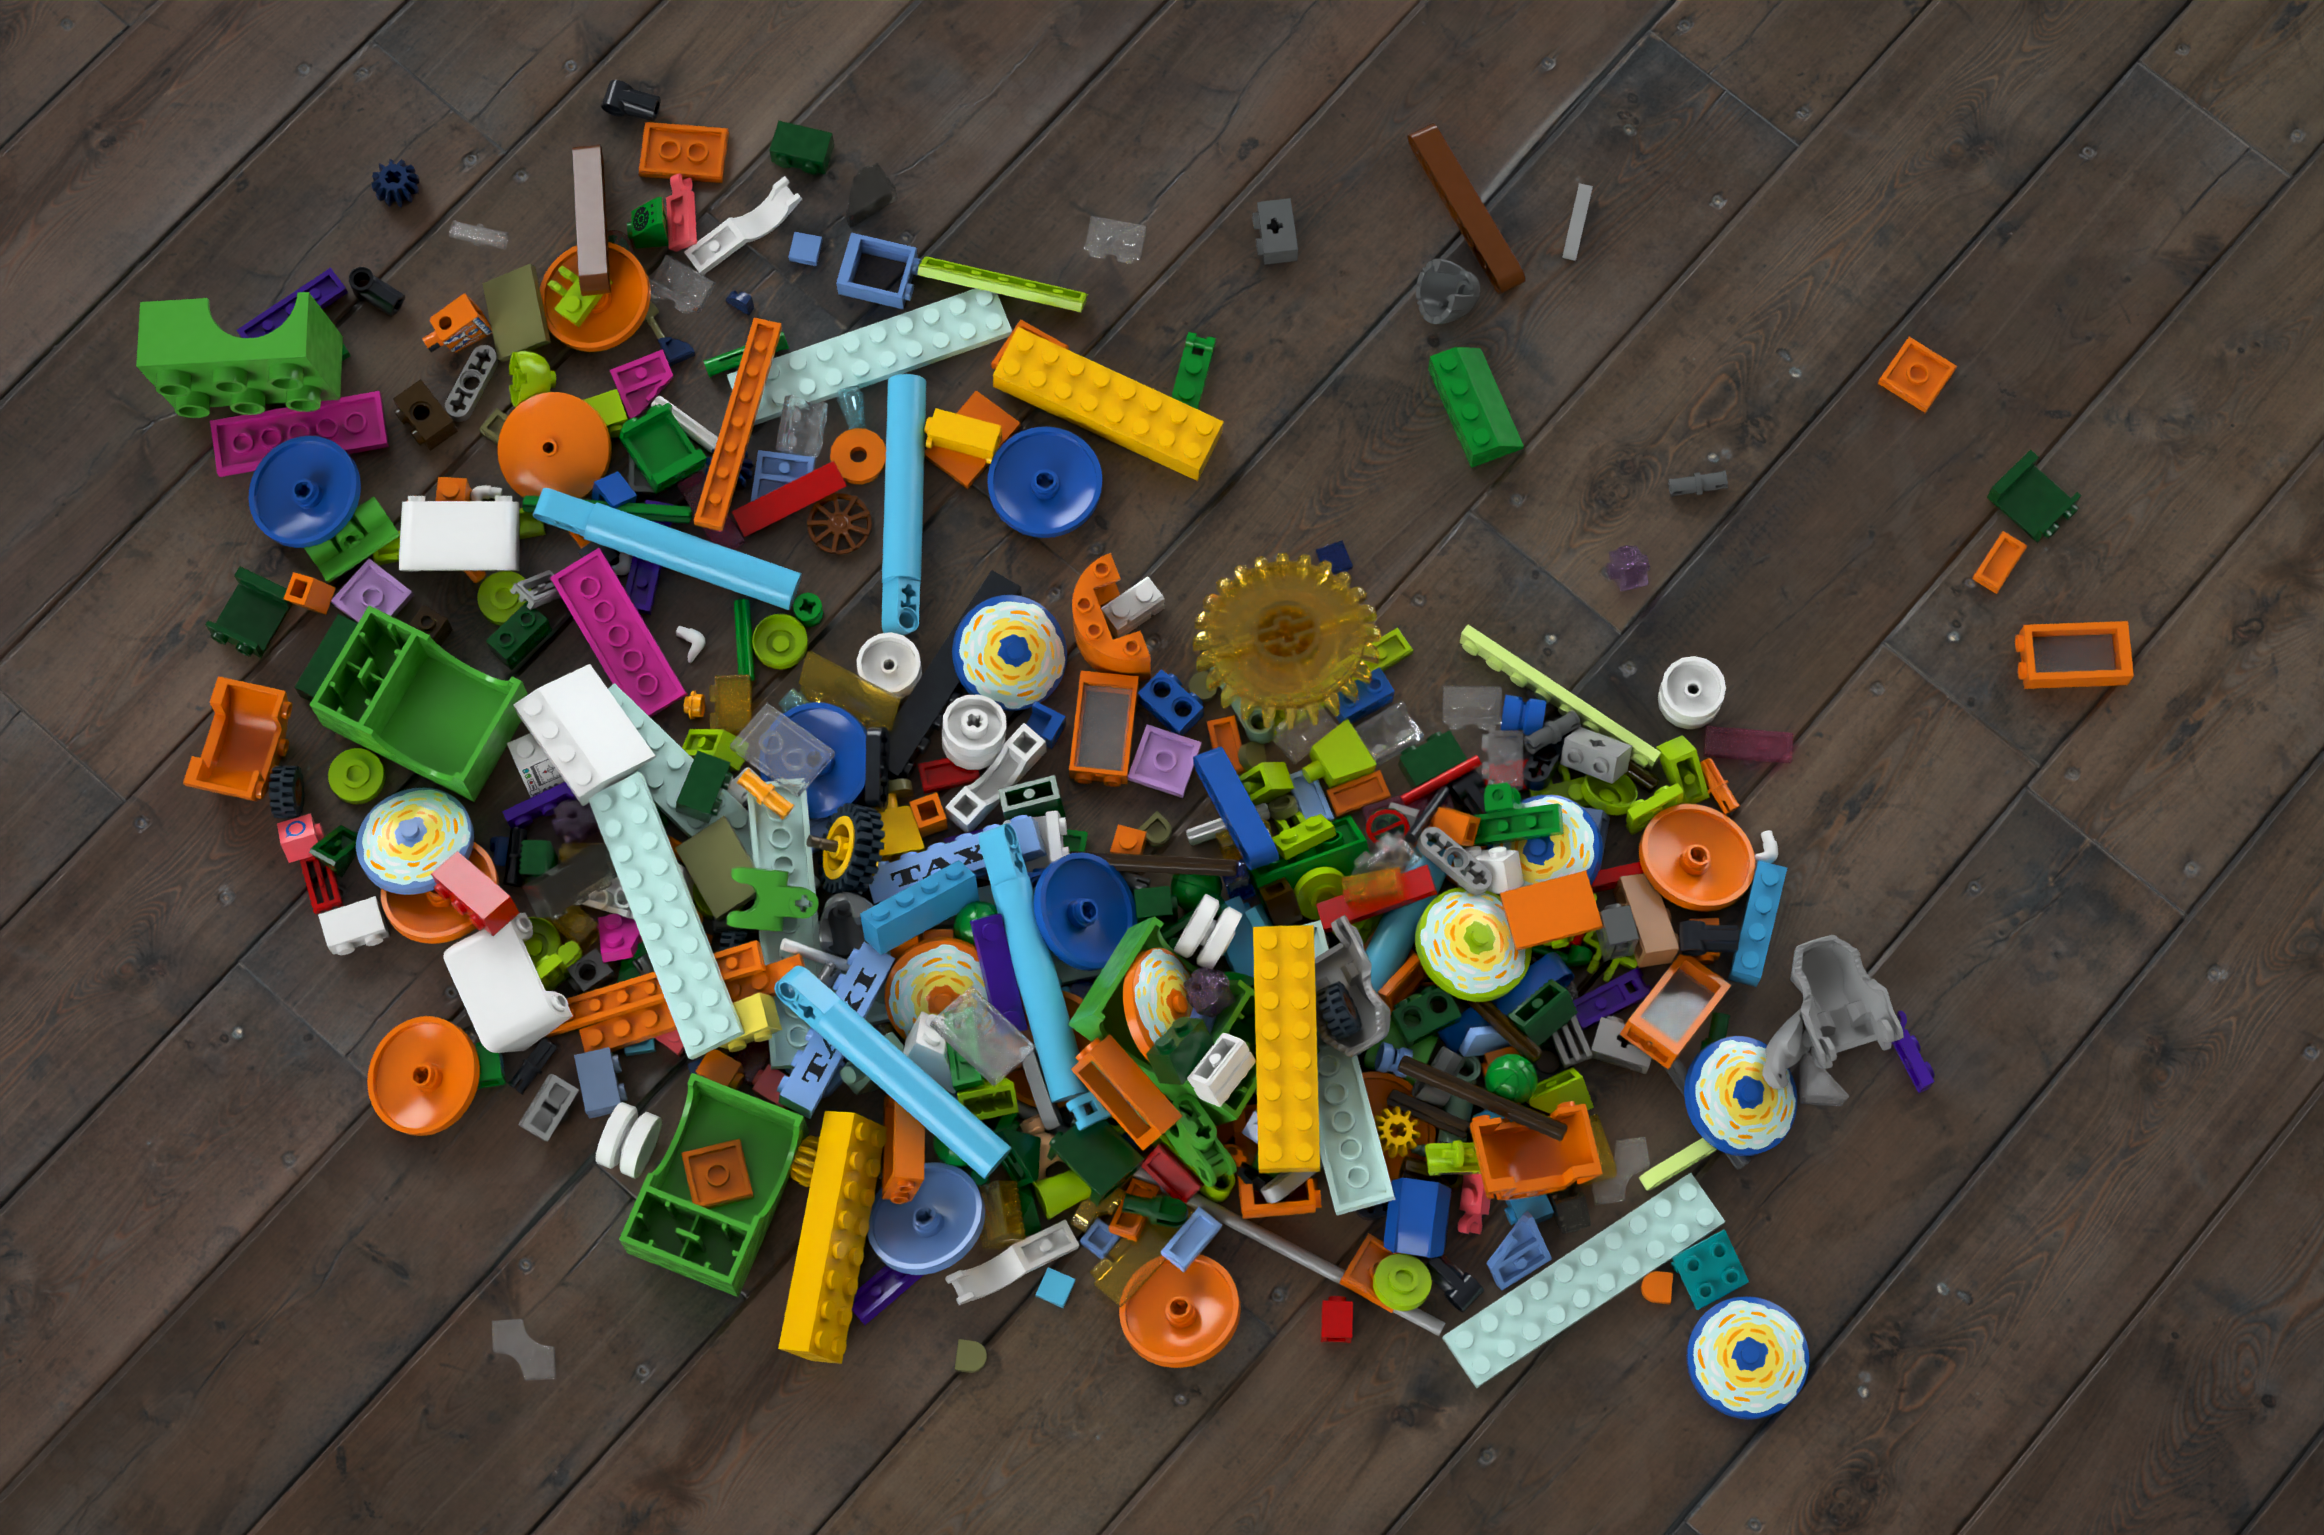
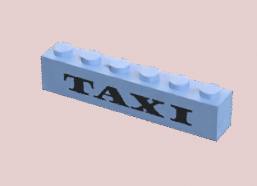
[869,815,1047,905]
[776,942,895,1119]

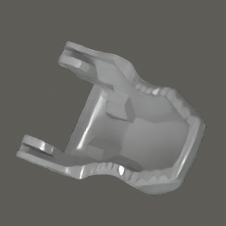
[1315,915,1390,1057]
[1790,935,1904,1069]

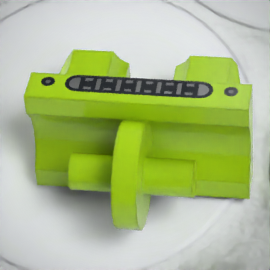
[1425,1140,1481,1176]

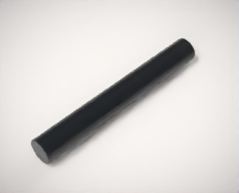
[1405,786,1450,843]

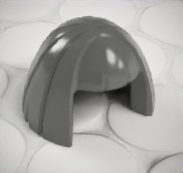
[1416,259,1480,324]
[819,892,874,959]

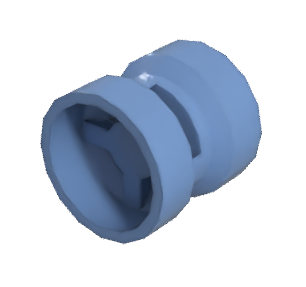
[1375,1042,1413,1078]

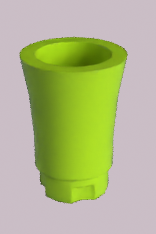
[1032,1170,1092,1220]

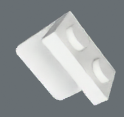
[1002,811,1070,872]

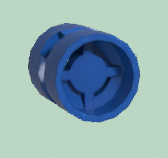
[1500,695,1546,736]

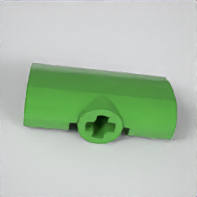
[304,496,400,583]

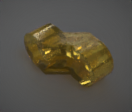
[1070,1188,1126,1233]

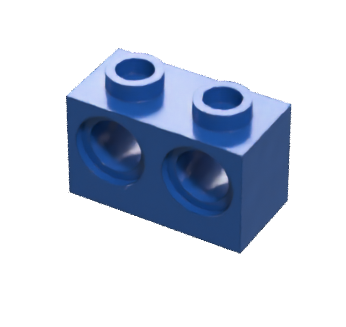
[1329,667,1395,724]
[1137,669,1204,736]

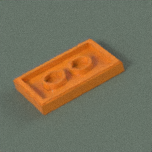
[638,122,729,183]
[924,391,1021,489]
[1500,870,1603,951]

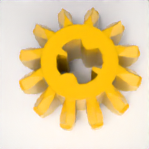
[1374,1106,1421,1158]
[790,1135,820,1187]

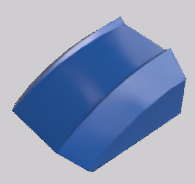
[1383,1178,1452,1258]

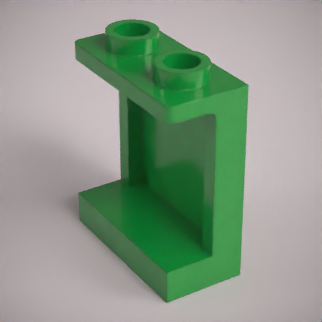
[619,402,707,494]

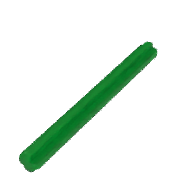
[522,495,692,524]

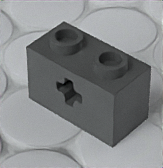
[1252,198,1298,265]
[1596,903,1639,961]

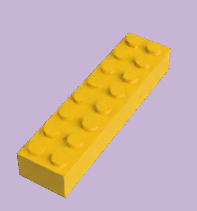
[993,327,1224,481]
[1253,925,1320,1173]
[778,1111,887,1364]

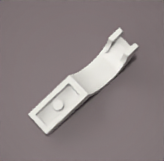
[684,176,802,276]
[945,1219,1080,1305]

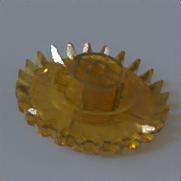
[1192,553,1381,729]

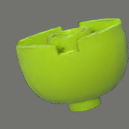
[509,351,556,407]

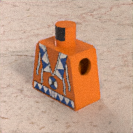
[422,293,492,353]

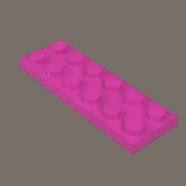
[210,391,389,477]
[550,548,688,718]

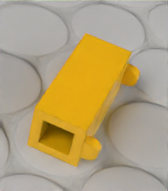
[924,408,1002,464]

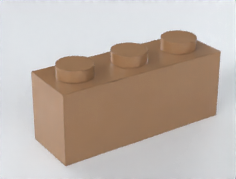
[1613,873,1680,968]

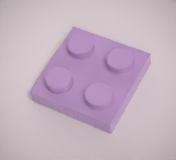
[331,559,414,623]
[1128,724,1202,798]

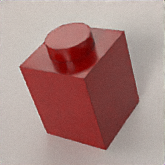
[1321,1296,1353,1343]

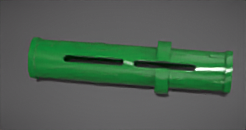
[703,331,789,378]

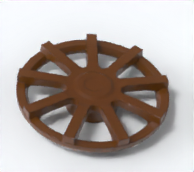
[807,492,872,555]

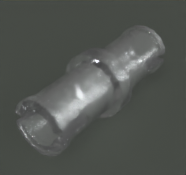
[449,220,509,250]

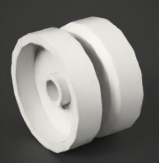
[857,632,922,706]
[1658,656,1726,729]
[942,695,1006,770]
[1174,894,1242,971]
[595,1102,662,1179]

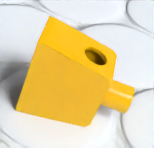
[877,793,925,862]

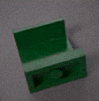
[1987,450,2082,543]
[205,566,293,658]
[1047,1109,1144,1207]

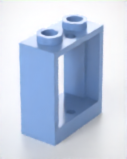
[836,233,921,309]

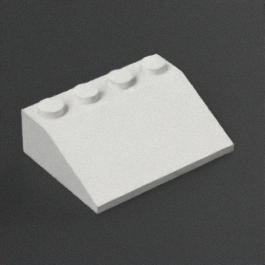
[513,664,656,806]

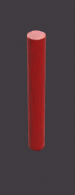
[1400,755,1482,806]

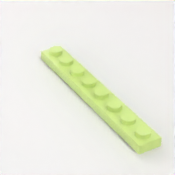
[1460,625,1661,770]

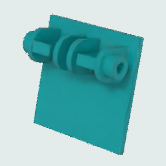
[1671,1229,1749,1310]

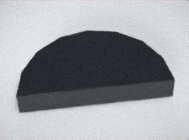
[1236,1162,1291,1201]

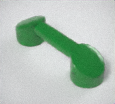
[1532,945,1593,967]

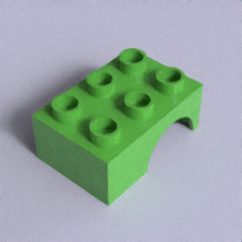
[136,292,343,418]
[310,606,528,802]
[1068,916,1257,1126]
[619,1073,809,1297]

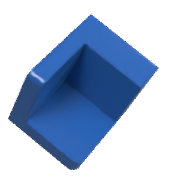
[591,471,637,508]
[1026,701,1066,749]

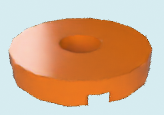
[830,428,886,484]

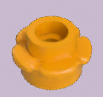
[684,691,705,719]

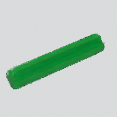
[734,599,755,682]

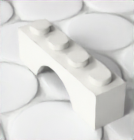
[945,723,1047,833]

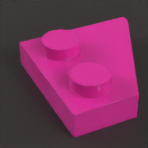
[610,349,674,419]
[598,914,643,963]

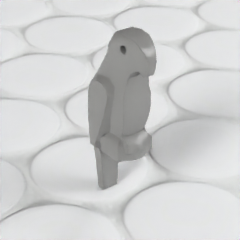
[1762,1009,1812,1090]

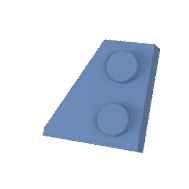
[751,450,816,501]
[1486,1211,1552,1290]

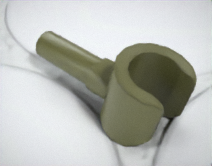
[644,301,664,339]

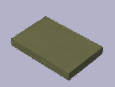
[482,264,551,362]
[675,816,756,921]

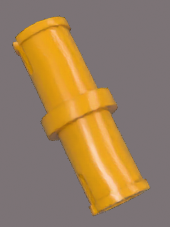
[737,768,795,820]

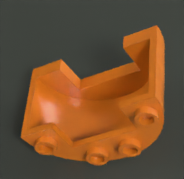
[1072,553,1151,681]
[183,676,292,802]
[1470,1101,1603,1200]
[1233,1104,1322,1219]

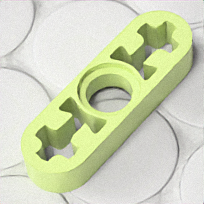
[1639,1138,1717,1191]

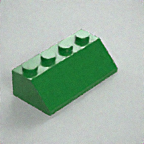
[1428,347,1524,468]
[1241,815,1374,909]

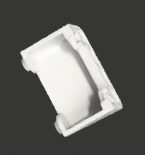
[399,496,520,572]
[444,913,573,1053]

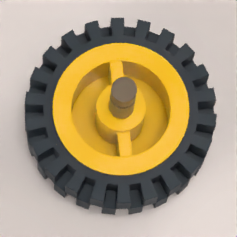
[806,803,885,896]

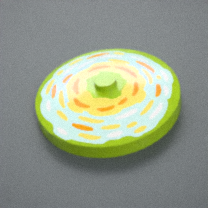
[1415,887,1532,1002]

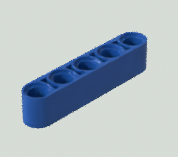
[1193,746,1279,871]
[1439,952,1574,1055]

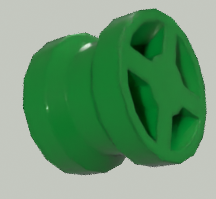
[793,593,824,627]

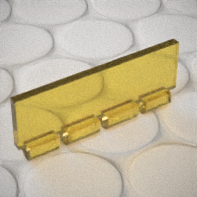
[799,651,901,731]
[1090,1195,1194,1307]

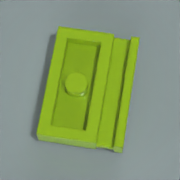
[1626,783,1684,835]

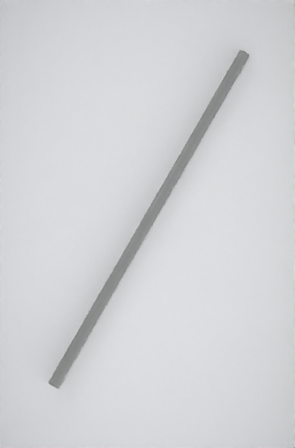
[1005,1093,1445,1336]

